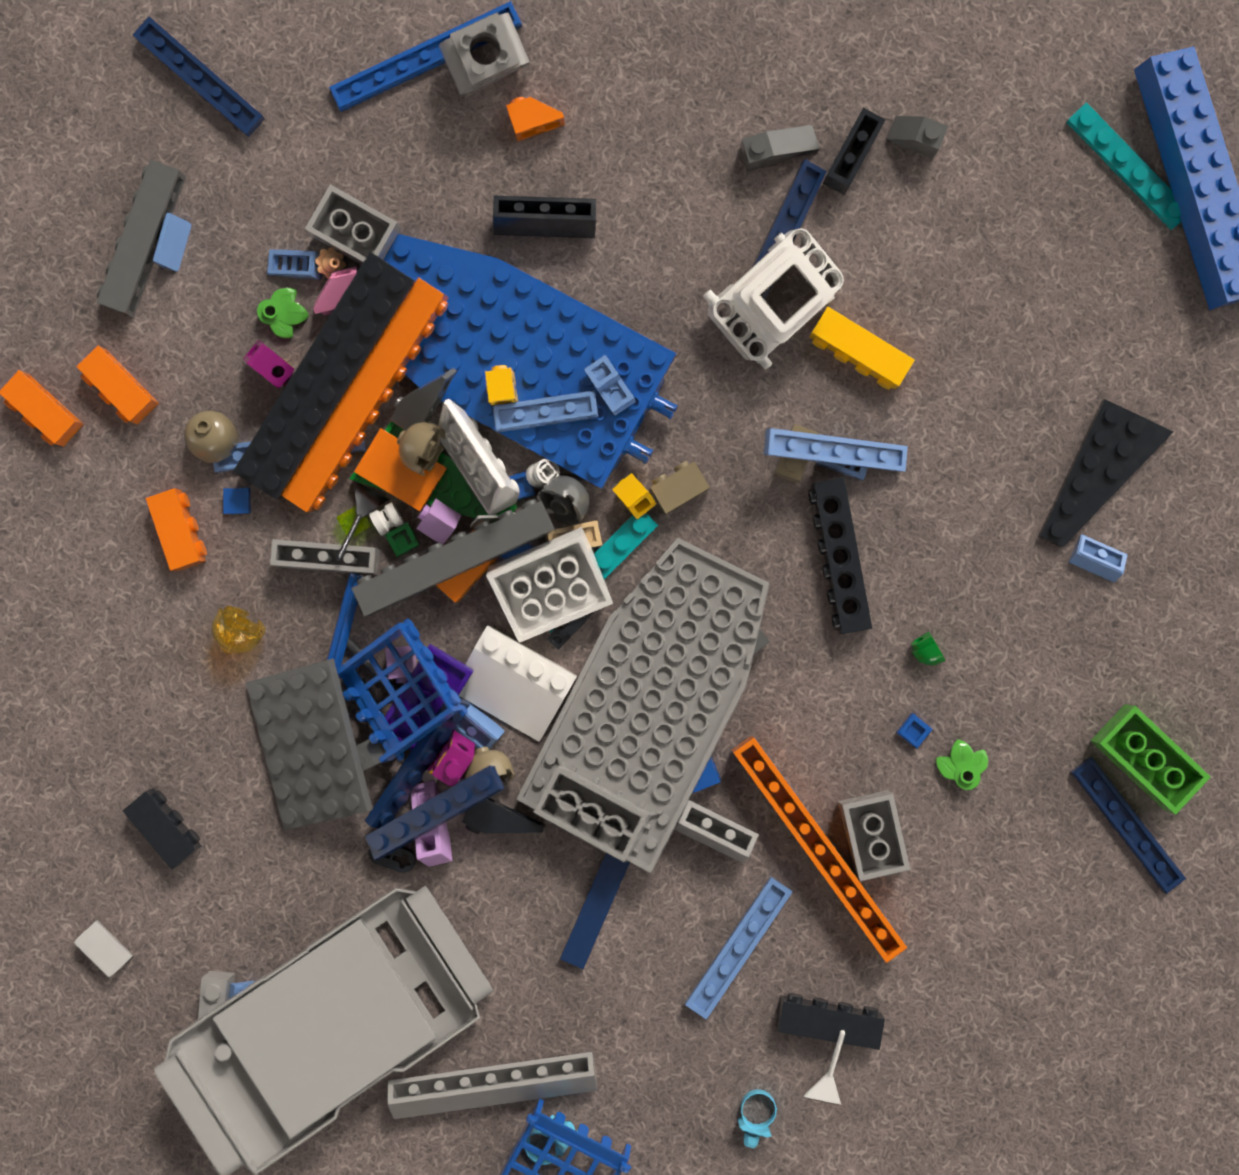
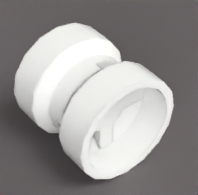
[526,459,560,488]
[369,502,404,536]

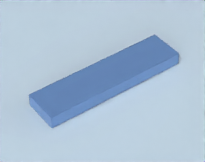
[493,391,599,432]

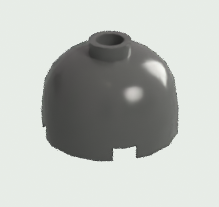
[537,476,590,525]

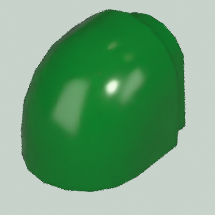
[911,632,946,666]

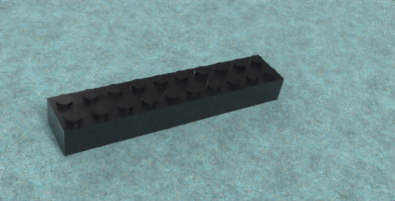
[233,252,416,500]

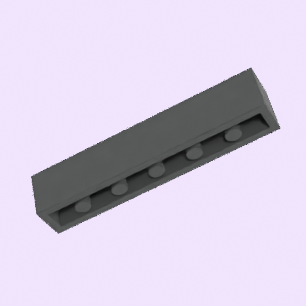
[97,159,186,318]

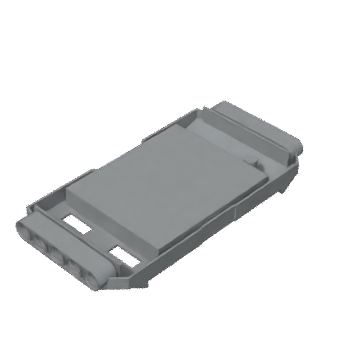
[154,885,494,1175]

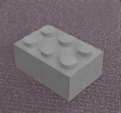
[305,185,402,265]
[838,790,910,881]

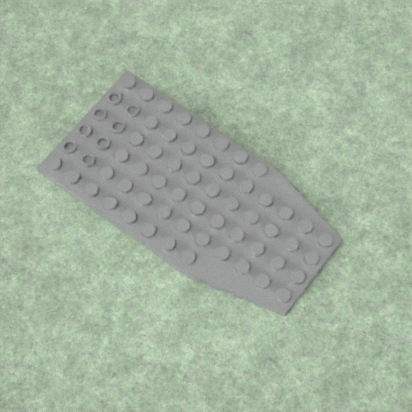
[516,538,770,873]

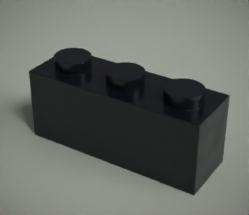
[822,107,886,196]
[123,788,202,870]

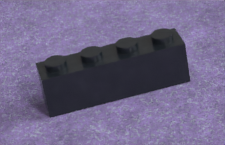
[493,195,596,238]
[776,993,885,1050]

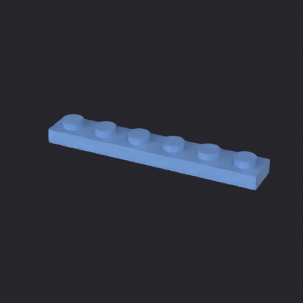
[764,428,908,472]
[685,876,792,1020]

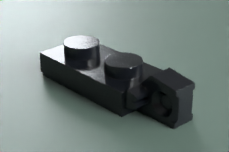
[547,611,596,650]

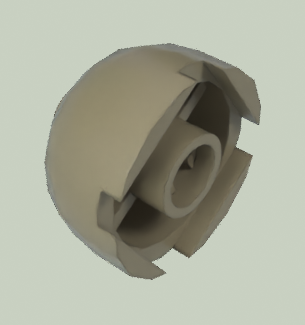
[184,410,238,463]
[397,422,446,476]
[463,747,516,784]

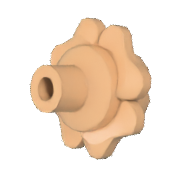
[315,247,346,278]

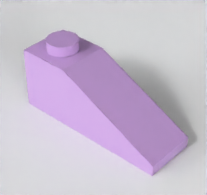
[411,780,452,867]

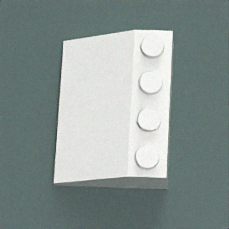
[438,399,520,516]
[486,527,613,643]
[459,625,577,742]

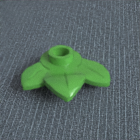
[257,288,309,338]
[936,740,988,790]

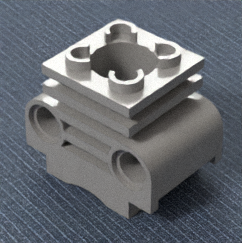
[439,12,530,97]

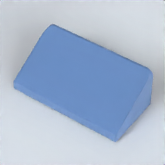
[153,212,192,271]
[1069,534,1127,582]
[454,700,505,750]

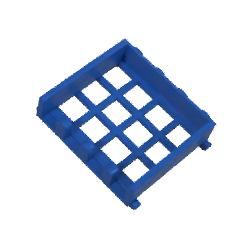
[337,619,468,763]
[499,1099,631,1175]

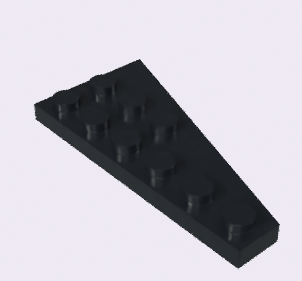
[1038,399,1174,547]

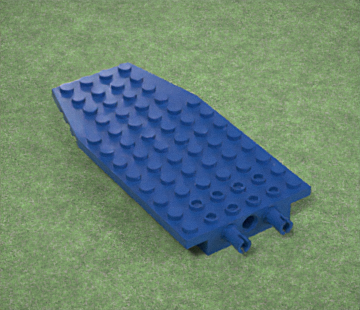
[384,234,678,489]

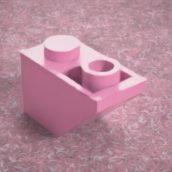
[313,266,358,315]

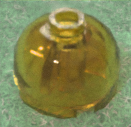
[212,606,266,654]

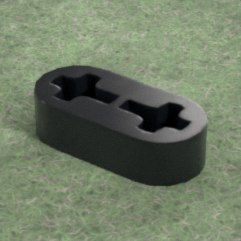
[368,847,417,873]

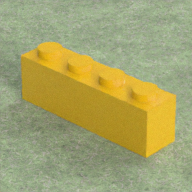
[809,307,915,390]

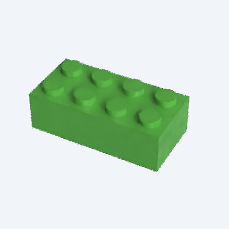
[1090,704,1211,815]

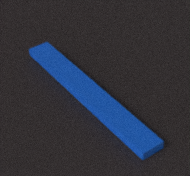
[329,1,522,112]

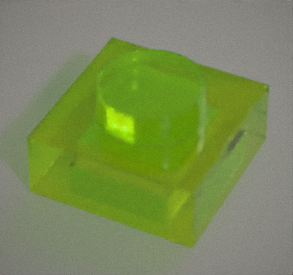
[336,506,372,539]

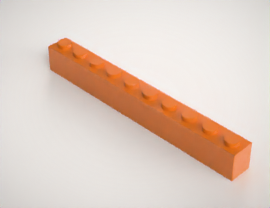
[281,277,449,512]
[731,735,907,963]

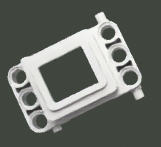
[703,228,844,369]

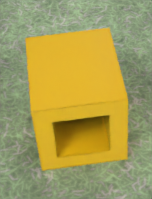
[485,365,518,406]
[612,473,657,520]

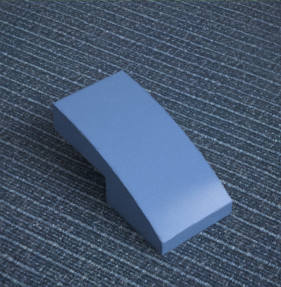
[584,355,636,416]

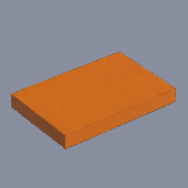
[354,428,447,512]

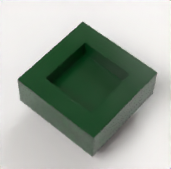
[385,522,420,557]

